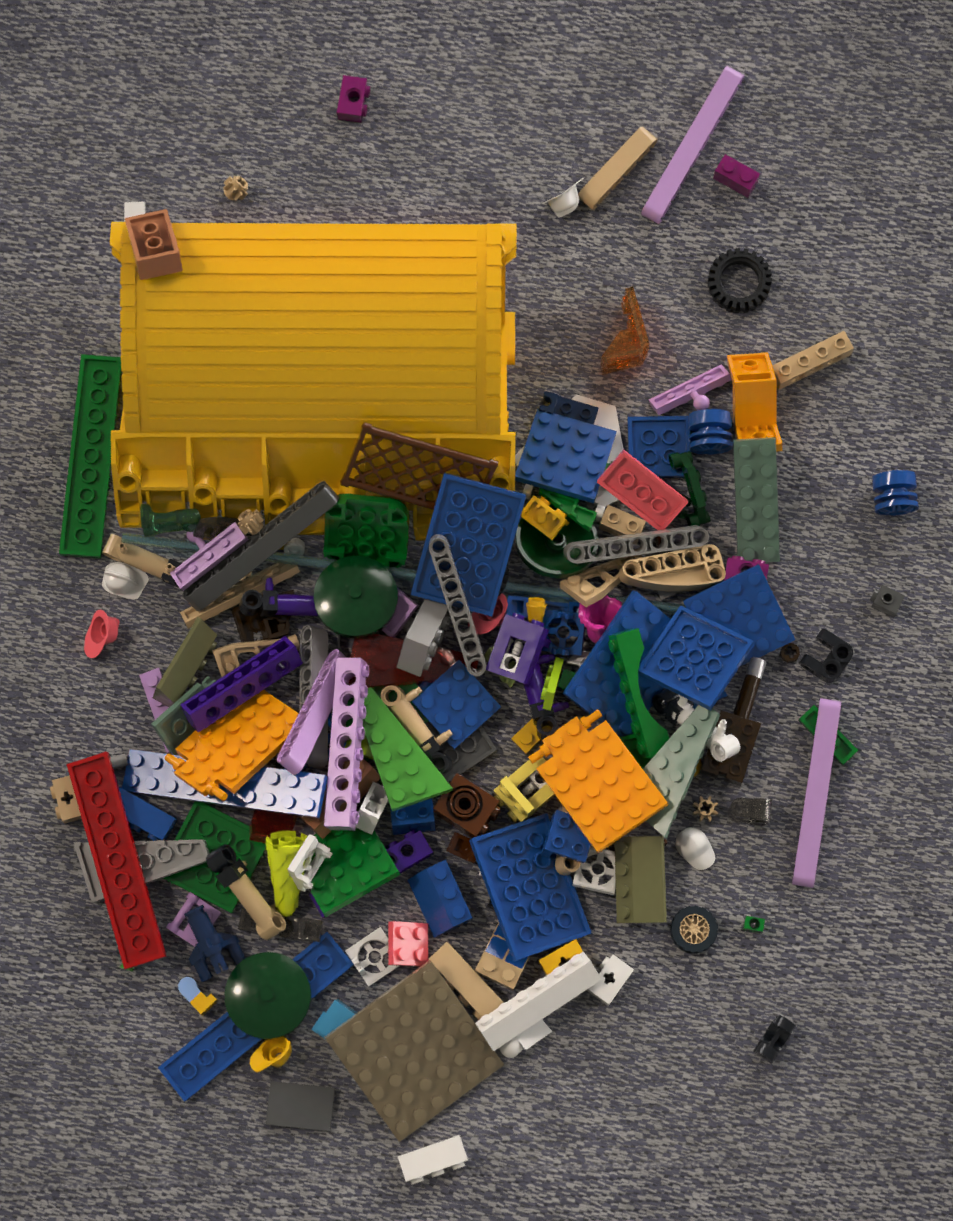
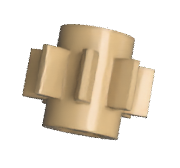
[223,176,248,201]
[238,509,264,535]
[693,796,718,822]

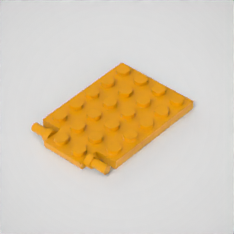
[165,690,299,801]
[528,709,668,854]

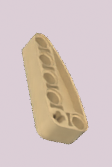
[618,544,726,591]

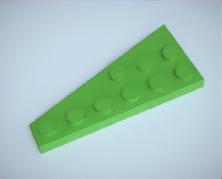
[352,687,453,812]

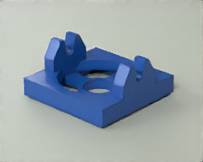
[542,609,585,656]

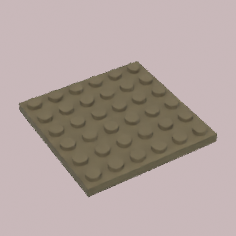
[324,960,504,1142]

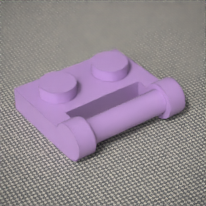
[166,892,221,947]

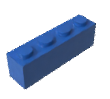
[119,787,177,841]

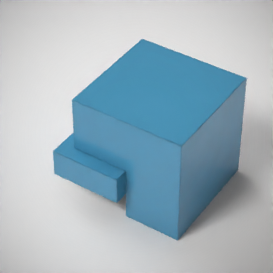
[311,999,357,1040]

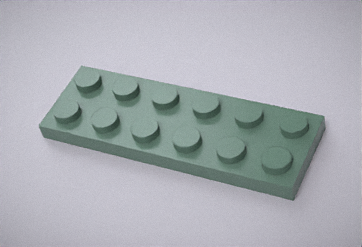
[733,437,780,562]

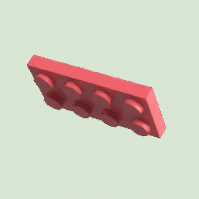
[597,449,688,530]

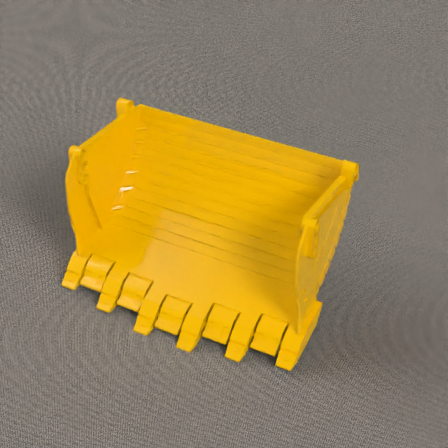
[110,222,517,550]

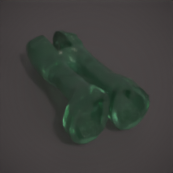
[140,504,202,538]

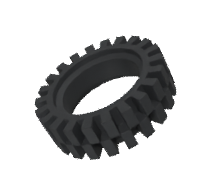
[707,248,772,313]

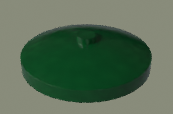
[515,504,598,579]
[314,556,398,638]
[224,952,311,1039]

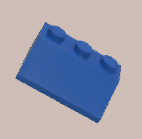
[408,860,473,938]

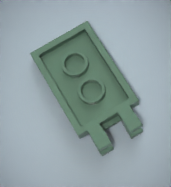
[151,676,217,755]

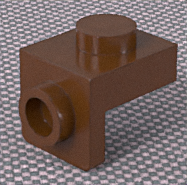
[446,832,476,863]

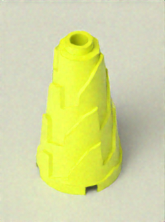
[265,830,307,916]

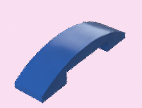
[506,595,580,625]

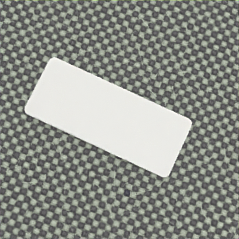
[516,1020,552,1050]

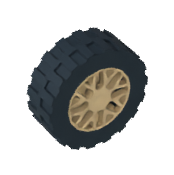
[670,905,718,954]

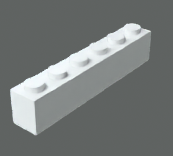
[475,952,602,1051]

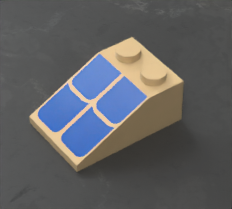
[475,922,530,991]

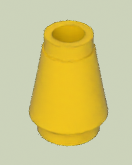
[526,597,547,623]

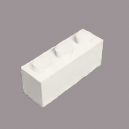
[398,1135,468,1185]

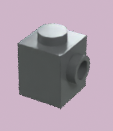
[870,585,905,618]

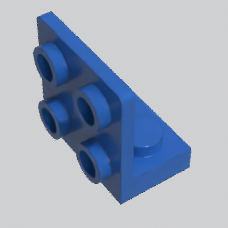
[390,798,436,835]
[541,810,591,863]

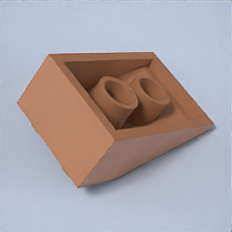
[125,209,183,280]

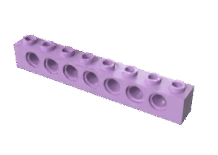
[324,658,369,830]

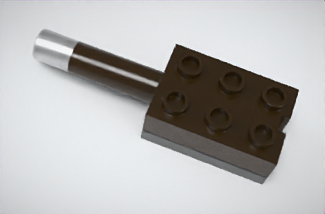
[700,657,766,786]

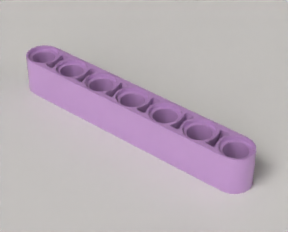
[277,649,347,775]

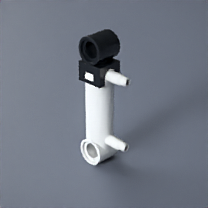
[652,689,740,762]

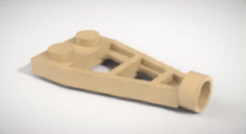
[560,555,643,607]
[212,634,300,677]

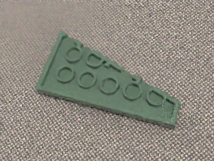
[643,705,720,839]

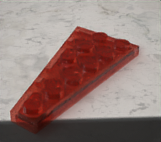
[349,634,478,688]

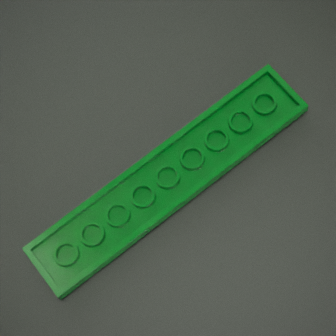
[59,354,122,558]

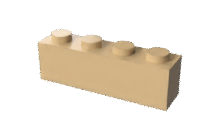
[428,942,504,1021]

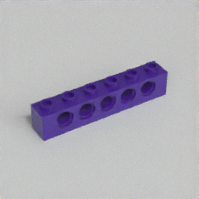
[180,636,303,733]
[309,830,433,919]

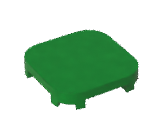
[323,494,410,573]

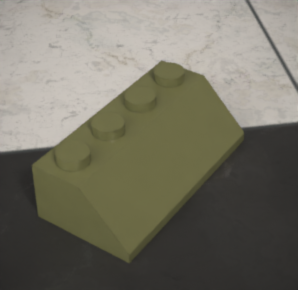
[152,617,218,707]
[614,836,667,923]

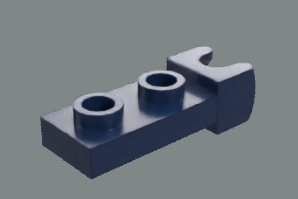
[539,391,599,424]

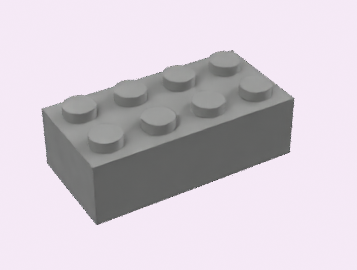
[397,599,455,677]

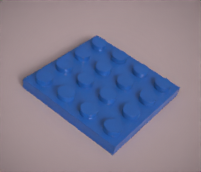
[515,409,617,503]
[683,564,795,666]
[638,605,754,711]

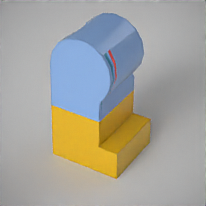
[178,977,218,1016]

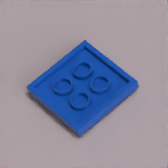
[627,416,691,478]
[412,660,501,749]

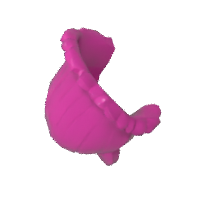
[578,595,622,644]

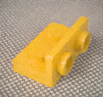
[520,495,569,540]

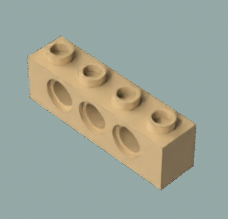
[772,331,854,390]

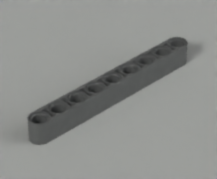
[182,481,339,611]

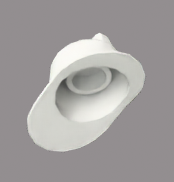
[542,178,584,217]
[102,562,149,600]

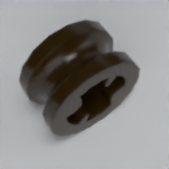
[780,643,800,663]

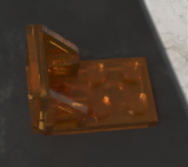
[600,287,650,375]

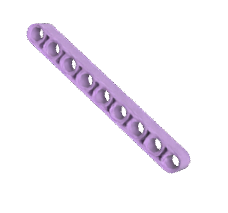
[641,66,744,224]
[792,698,841,888]

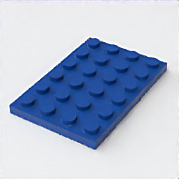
[411,472,526,616]
[562,590,671,737]
[469,813,592,962]

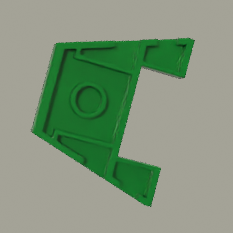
[539,461,613,531]

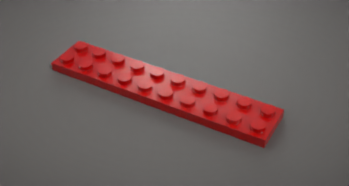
[66,751,167,970]

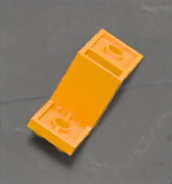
[727,352,782,452]

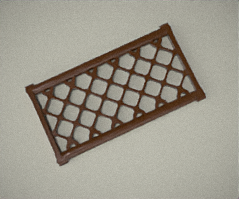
[340,422,498,510]

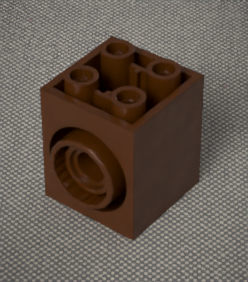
[433,773,501,839]

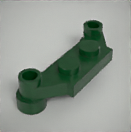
[668,451,711,526]

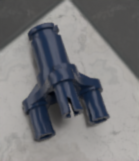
[184,905,246,983]

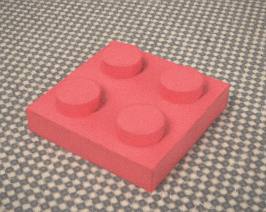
[388,921,428,967]

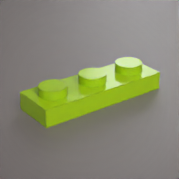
[540,657,564,711]

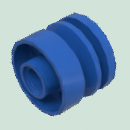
[688,409,733,455]
[872,470,919,516]

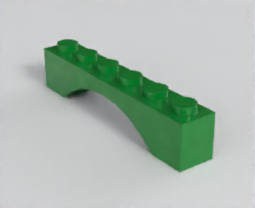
[608,628,669,758]

